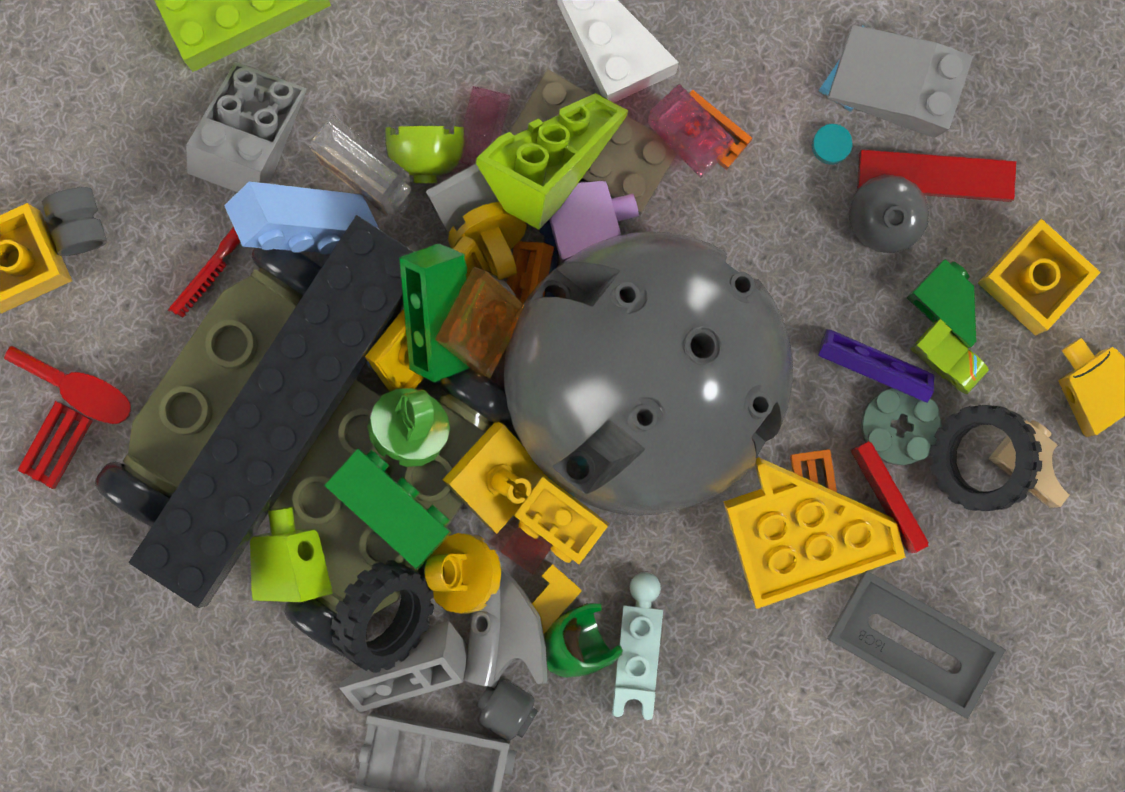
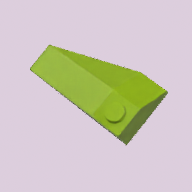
[476,93,628,229]

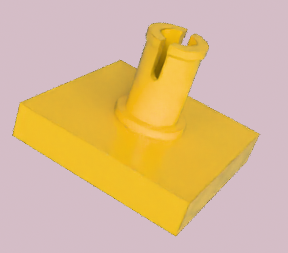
[442,422,546,534]

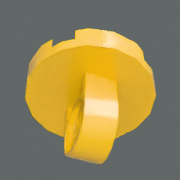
[448,202,527,280]
[425,533,502,613]

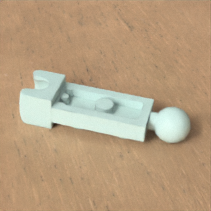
[612,572,663,720]

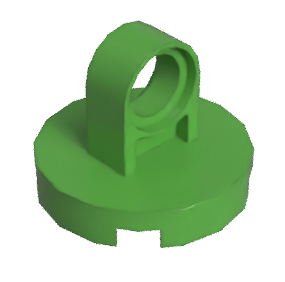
[367,388,450,467]

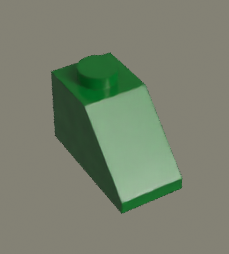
[906,259,977,349]

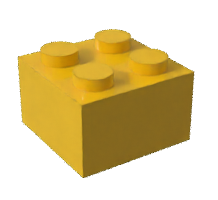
[0,203,72,314]
[978,219,1101,336]

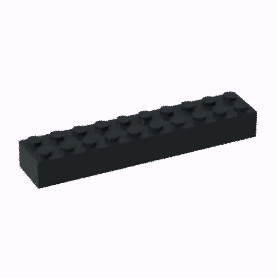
[128,215,414,608]

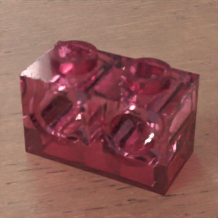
[647,84,735,178]

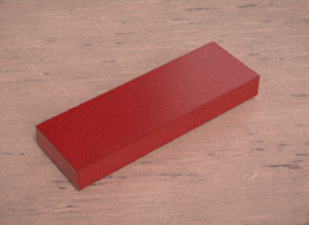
[850,441,929,553]

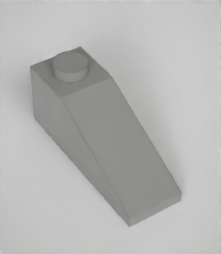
[339,621,468,712]

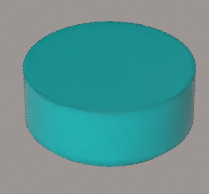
[812,124,853,165]

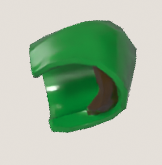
[543,603,623,678]

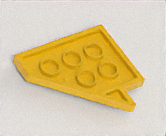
[723,457,906,609]

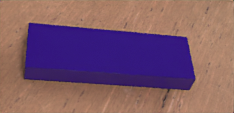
[818,329,935,403]

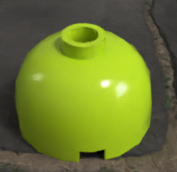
[385,126,464,183]

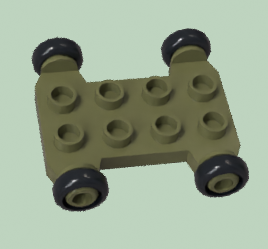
[95,248,513,657]

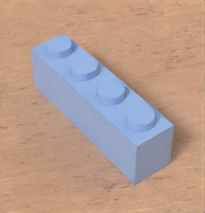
[224,181,379,255]

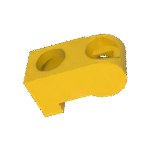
[531,564,582,634]

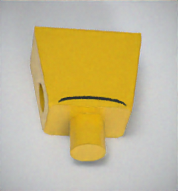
[1058,337,1125,437]

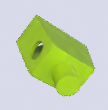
[250,507,333,602]

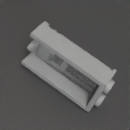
[352,712,517,792]

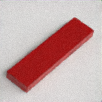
[857,150,1017,202]

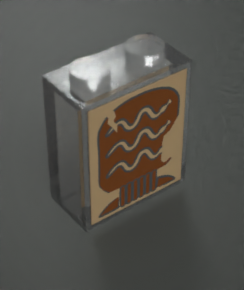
[308,115,415,218]

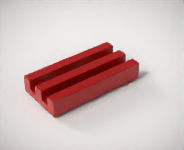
[17,401,93,489]

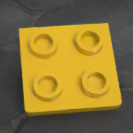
[514,475,609,564]

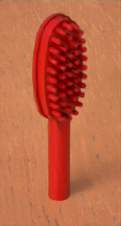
[168,226,241,318]
[4,346,131,424]

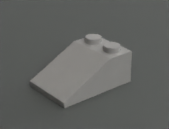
[827,25,973,138]

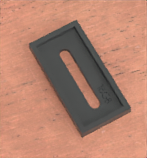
[827,571,1006,719]

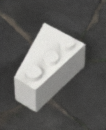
[557,0,679,103]

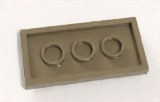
[509,69,681,215]

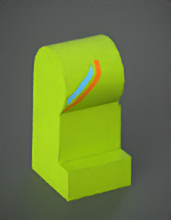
[910,319,989,394]

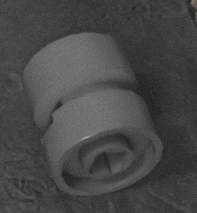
[42,187,107,256]

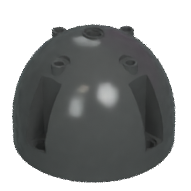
[504,232,793,516]

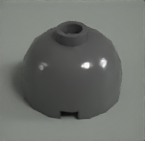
[849,174,929,253]

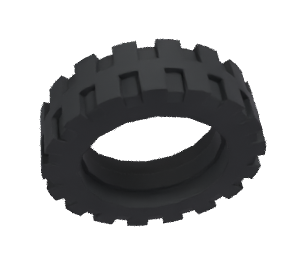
[930,405,1042,511]
[331,560,434,673]

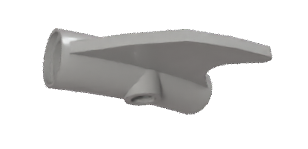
[464,562,548,687]

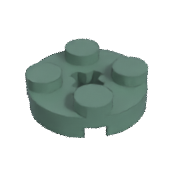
[861,388,942,465]

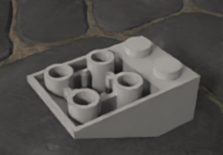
[186,62,307,192]

